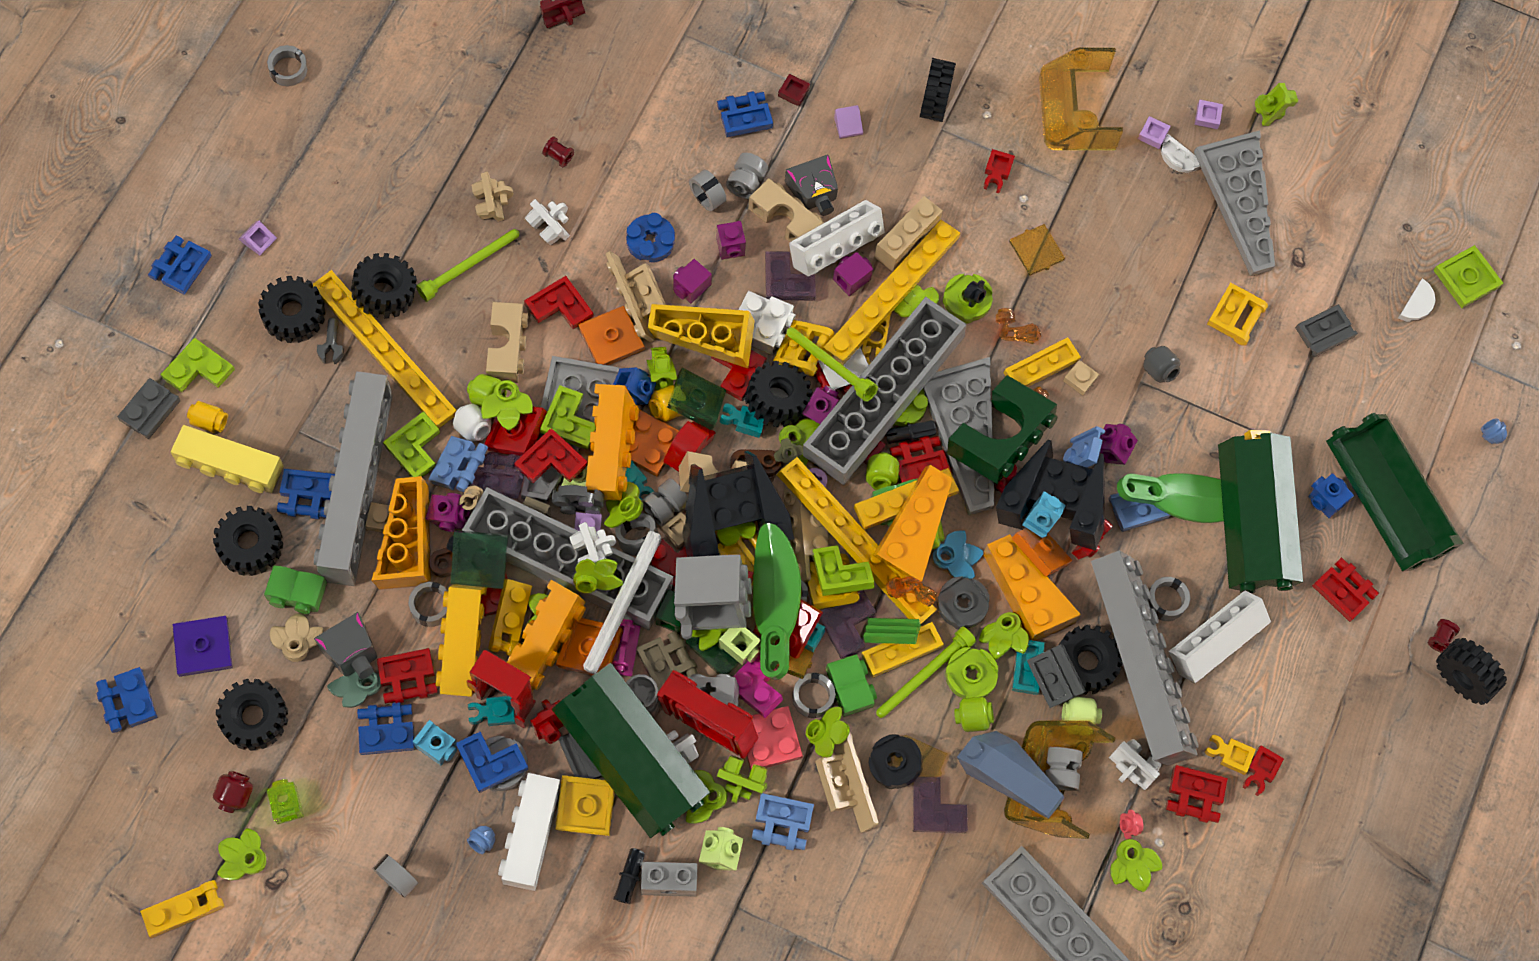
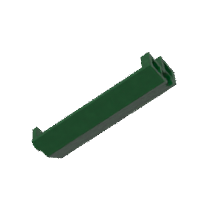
[1326,413,1464,572]
[1218,433,1303,594]
[552,663,710,838]

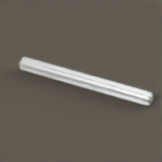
[583,531,661,674]

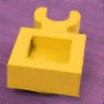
[1204,735,1256,775]

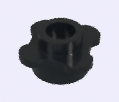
[964,280,986,308]

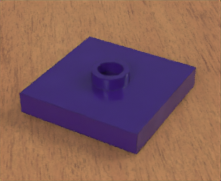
[173,616,233,677]

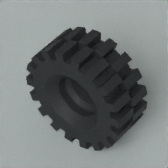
[919,58,956,122]
[351,253,417,319]
[258,276,325,343]
[745,361,812,427]
[213,506,284,576]
[1059,625,1123,695]
[1436,638,1507,705]
[216,679,288,751]

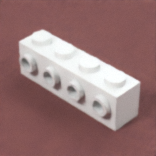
[789,200,885,277]
[1169,591,1271,683]
[498,773,561,891]

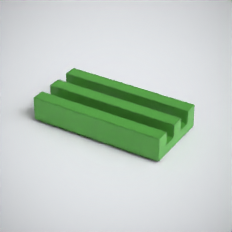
[863,618,921,644]

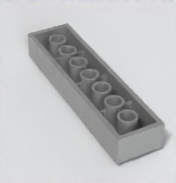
[803,297,966,485]
[314,371,393,586]
[462,487,673,630]
[1091,550,1199,766]

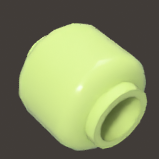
[1062,696,1102,732]

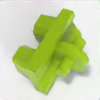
[1255,83,1298,126]
[646,347,677,390]
[717,755,768,804]

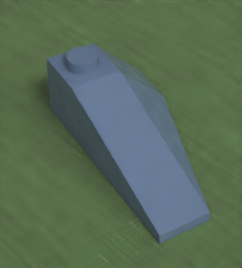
[957,731,1065,819]

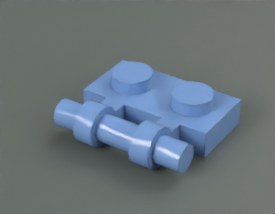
[428,436,488,492]
[752,793,814,851]

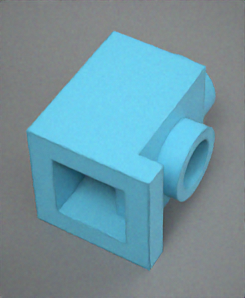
[1022,491,1066,538]
[413,720,457,766]

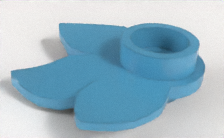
[933,531,984,579]

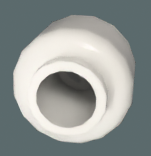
[453,404,491,442]

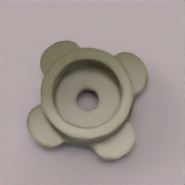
[774,438,803,464]

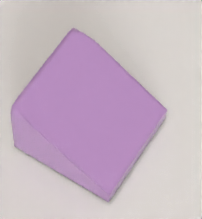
[834,105,863,138]
[239,221,277,256]

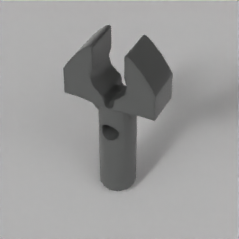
[317,318,344,364]

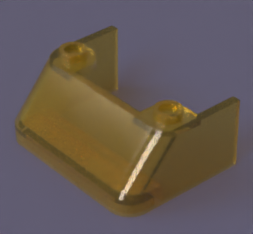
[1039,47,1123,150]
[1004,721,1115,839]

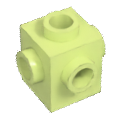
[699,827,743,871]

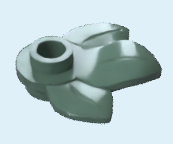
[327,672,381,708]

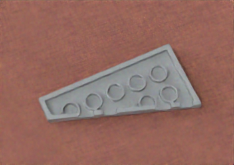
[1194,130,1275,276]
[521,356,620,503]
[923,357,994,515]

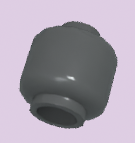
[1143,346,1181,383]

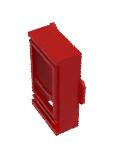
[466,649,536,728]
[656,670,759,759]

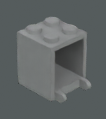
[674,555,752,639]

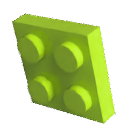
[1433,245,1503,308]

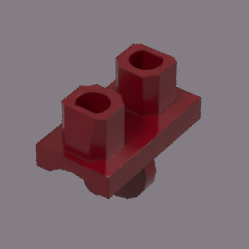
[540,0,585,29]

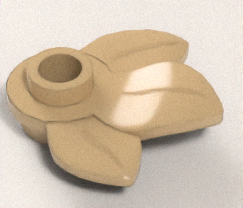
[270,613,323,662]

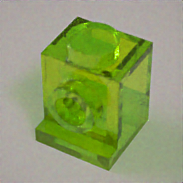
[266,779,304,825]

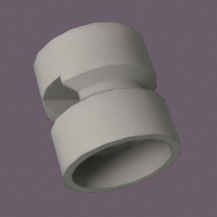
[726,153,768,199]
[642,478,688,526]
[626,674,658,714]
[1045,747,1083,791]

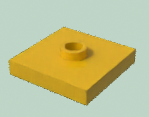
[555,775,615,836]

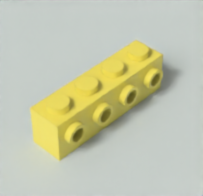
[171,425,284,494]

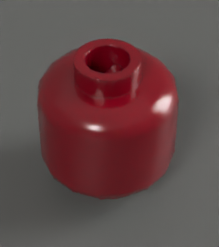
[213,771,253,813]

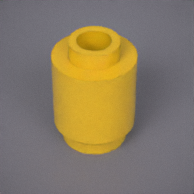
[187,401,228,433]

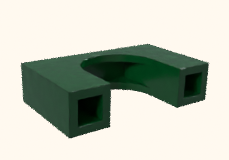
[947,375,1058,484]

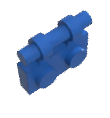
[717,91,773,138]
[148,235,212,295]
[277,469,335,519]
[96,667,158,733]
[357,702,415,755]

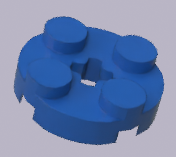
[626,213,675,263]

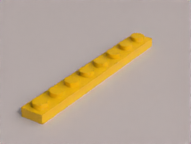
[823,220,960,365]
[313,270,457,428]
[777,457,937,625]

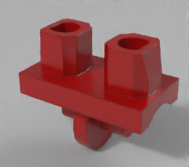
[530,699,564,744]

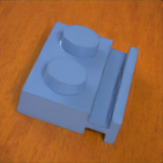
[1063,426,1105,467]
[1108,490,1170,532]

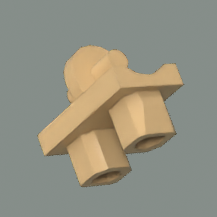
[471,172,514,222]

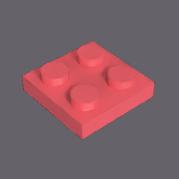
[747,706,803,770]

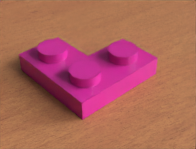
[733,649,783,718]

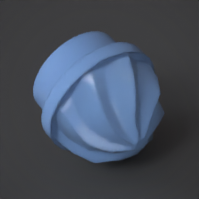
[1481,418,1507,444]
[467,826,495,854]

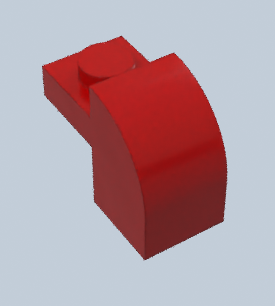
[663,420,716,472]

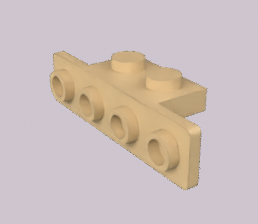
[606,251,666,342]
[783,488,829,583]
[815,733,878,833]

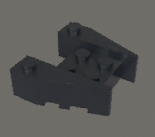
[996,440,1105,550]
[683,451,794,557]

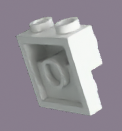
[739,291,796,355]

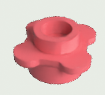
[1120,809,1143,839]

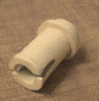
[460,485,484,510]

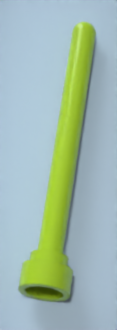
[416,229,520,302]
[786,327,878,401]
[876,626,976,718]

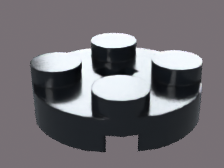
[868,734,923,789]

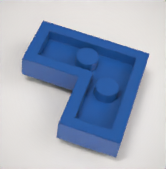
[456,732,529,793]

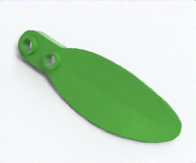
[1117,473,1224,523]
[753,523,801,680]

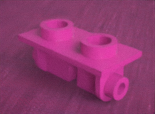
[612,619,641,677]

